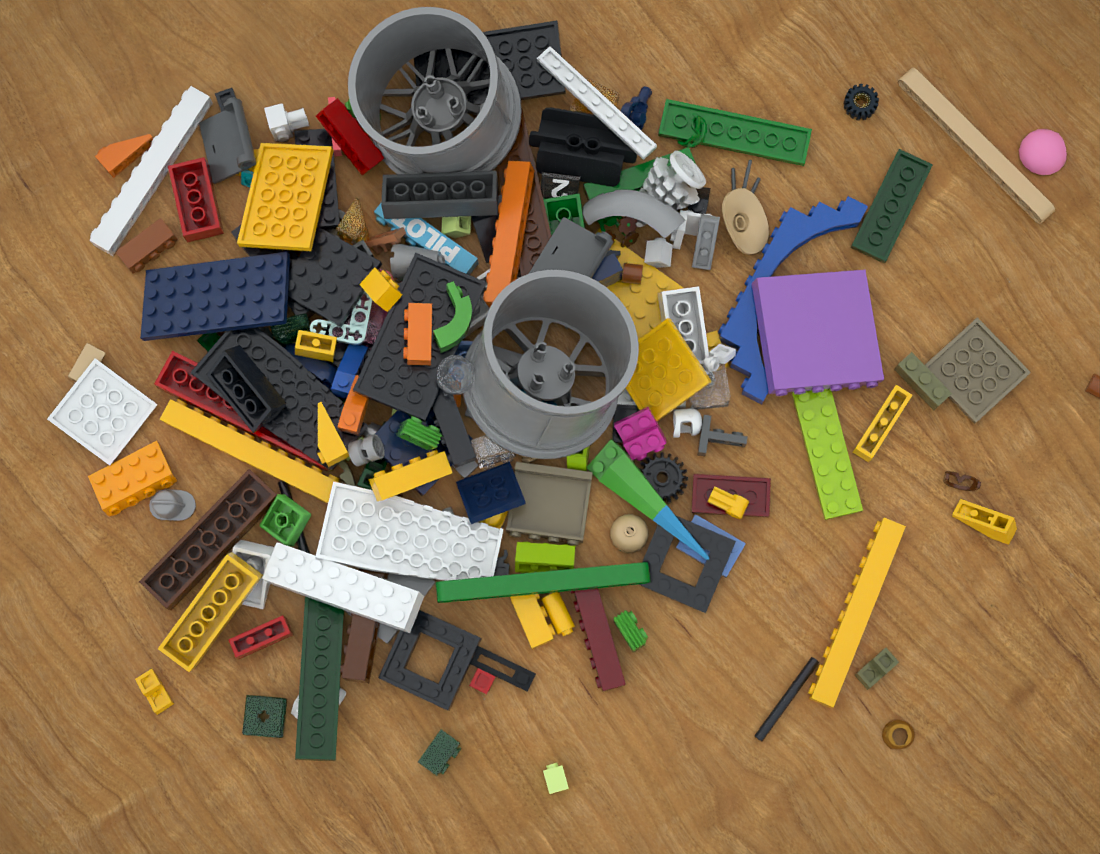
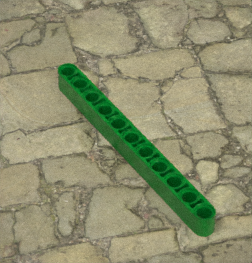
[436,562,651,603]

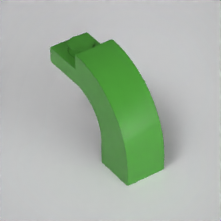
[433,281,472,353]

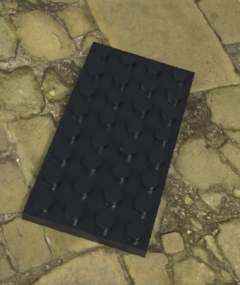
[414,20,566,105]
[353,252,486,422]

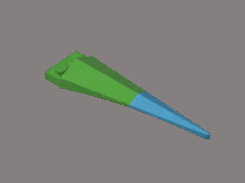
[587,439,709,560]

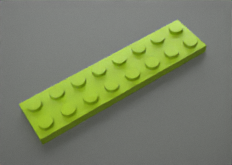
[791,389,863,520]

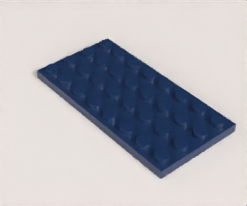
[140,252,290,341]

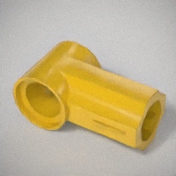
[707,487,749,520]

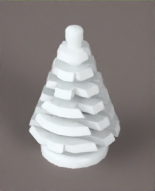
[630,151,706,232]

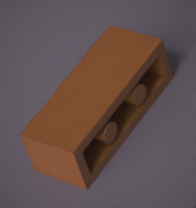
[116,218,178,273]

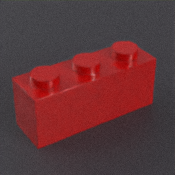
[229,615,294,659]

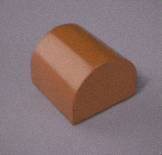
[622,263,643,285]
[1085,373,1100,399]

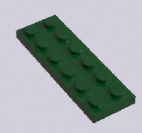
[851,149,933,264]

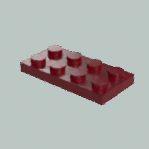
[691,474,771,518]

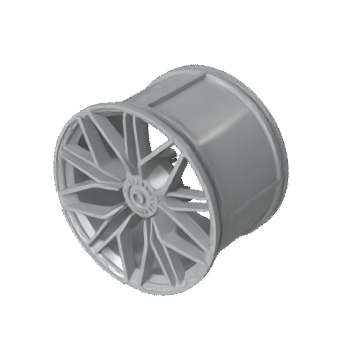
[348,7,522,174]

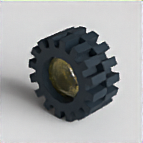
[843,84,879,120]

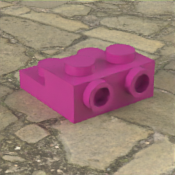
[614,407,666,461]

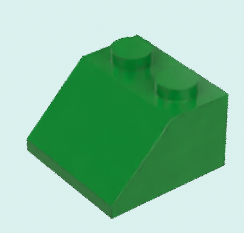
[543,194,586,235]

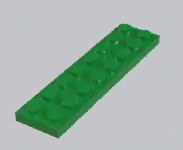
[658,99,812,166]

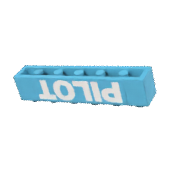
[374,203,479,275]

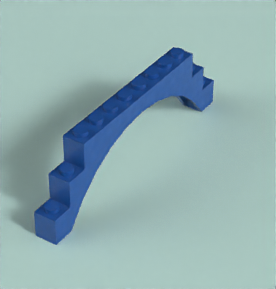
[718,196,868,405]

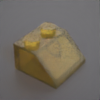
[336,198,370,246]

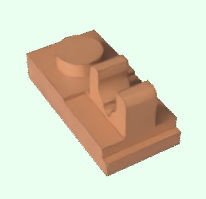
[365,227,406,255]

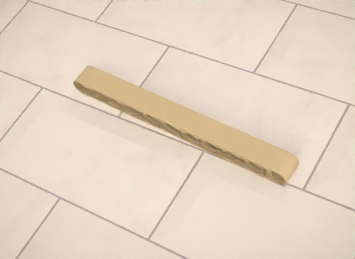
[898,68,1055,224]

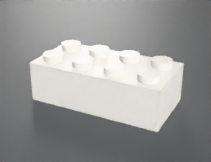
[657,287,709,364]

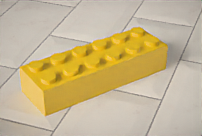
[158,552,263,672]

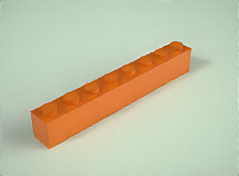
[483,161,535,308]

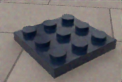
[456,462,526,524]

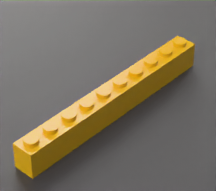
[160,399,340,504]
[808,518,906,708]

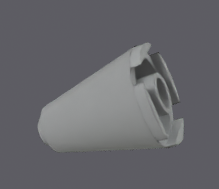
[390,244,445,282]

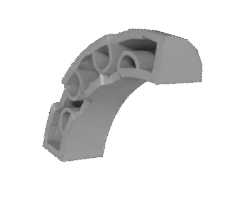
[582,190,685,239]

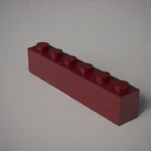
[570,589,626,692]

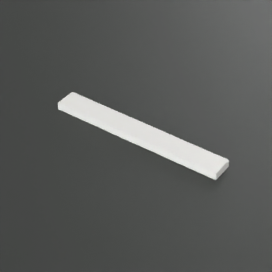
[537,46,657,160]

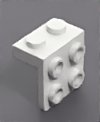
[670,210,712,250]

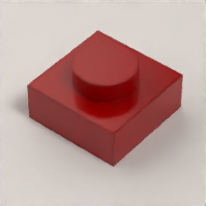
[469,668,496,694]

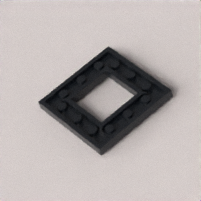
[640,515,736,613]
[378,610,482,711]

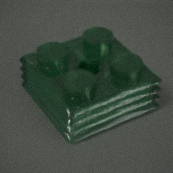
[270,313,311,347]
[242,695,287,738]

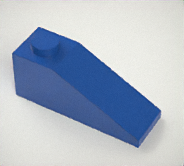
[331,344,368,399]

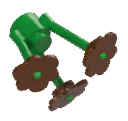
[597,216,639,248]

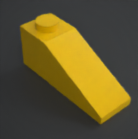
[317,402,349,467]
[952,499,1017,545]

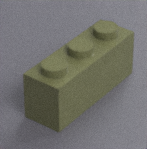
[894,352,952,410]

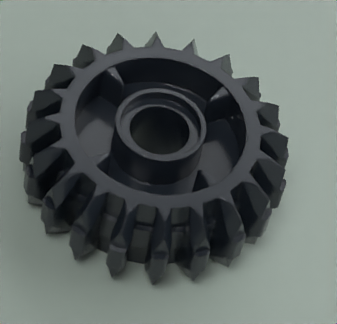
[639,452,688,504]

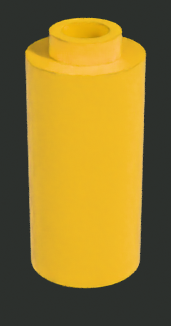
[541,592,575,637]

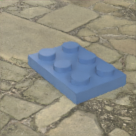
[676,514,746,577]

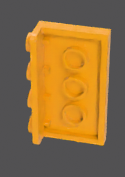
[88,441,177,516]

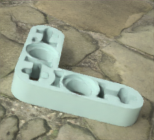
[310,292,372,345]

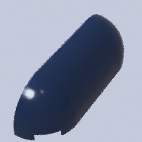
[283,343,337,392]

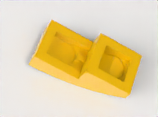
[135,669,174,715]

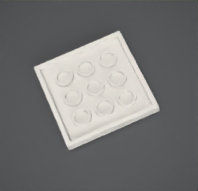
[47,359,157,465]

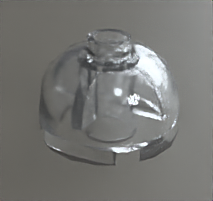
[436,355,476,395]

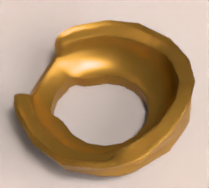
[882,719,915,749]

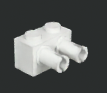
[264,103,309,142]

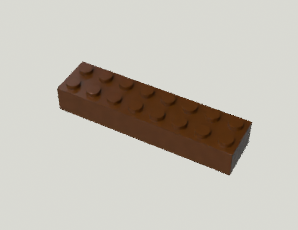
[139,469,277,610]

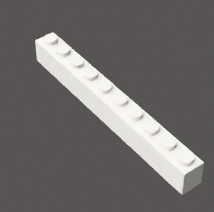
[90,86,213,256]

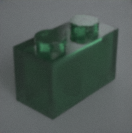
[418,729,461,776]

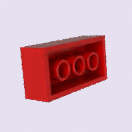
[168,157,224,242]

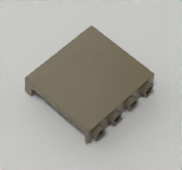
[506,462,593,546]

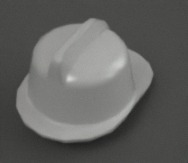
[149,490,196,521]

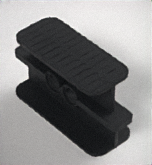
[529,107,637,187]

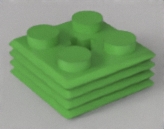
[396,417,442,451]
[260,494,311,546]
[614,610,648,652]

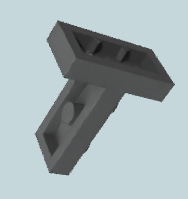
[697,415,748,457]

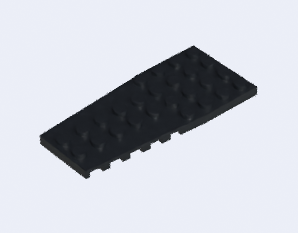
[190,327,368,471]

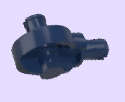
[621,86,652,130]

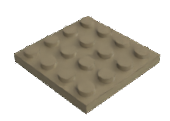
[925,317,1031,424]

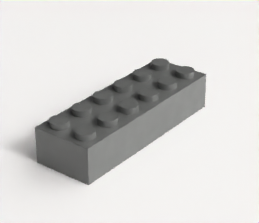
[381,171,498,219]

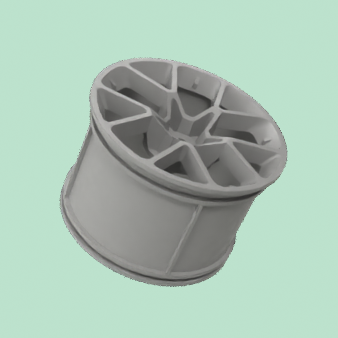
[461,270,639,459]

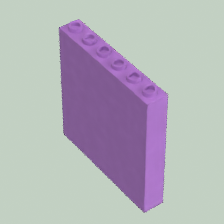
[752,270,884,396]

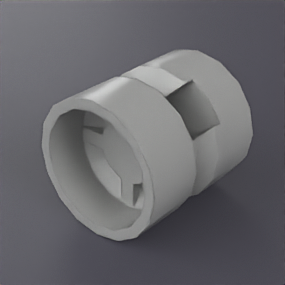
[348,434,384,466]

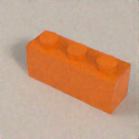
[403,303,432,365]

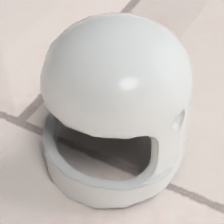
[673,408,702,438]

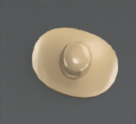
[722,188,769,255]

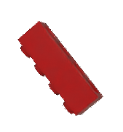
[316,98,384,176]

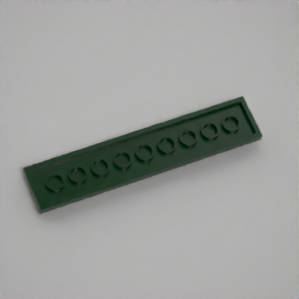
[295,596,344,761]

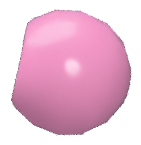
[1019,129,1067,175]

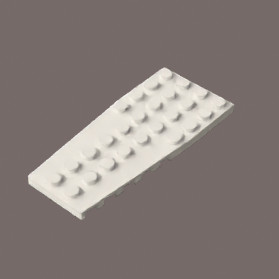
[315,482,503,581]

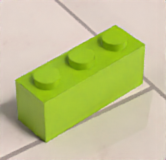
[515,541,575,573]

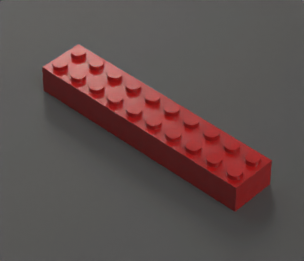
[154,351,328,472]

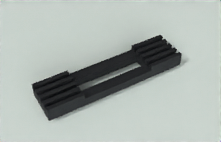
[471,646,536,692]

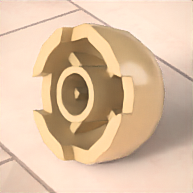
[610,514,649,553]

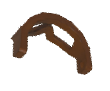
[943,471,981,491]

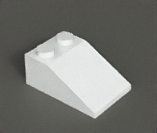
[233,540,275,609]

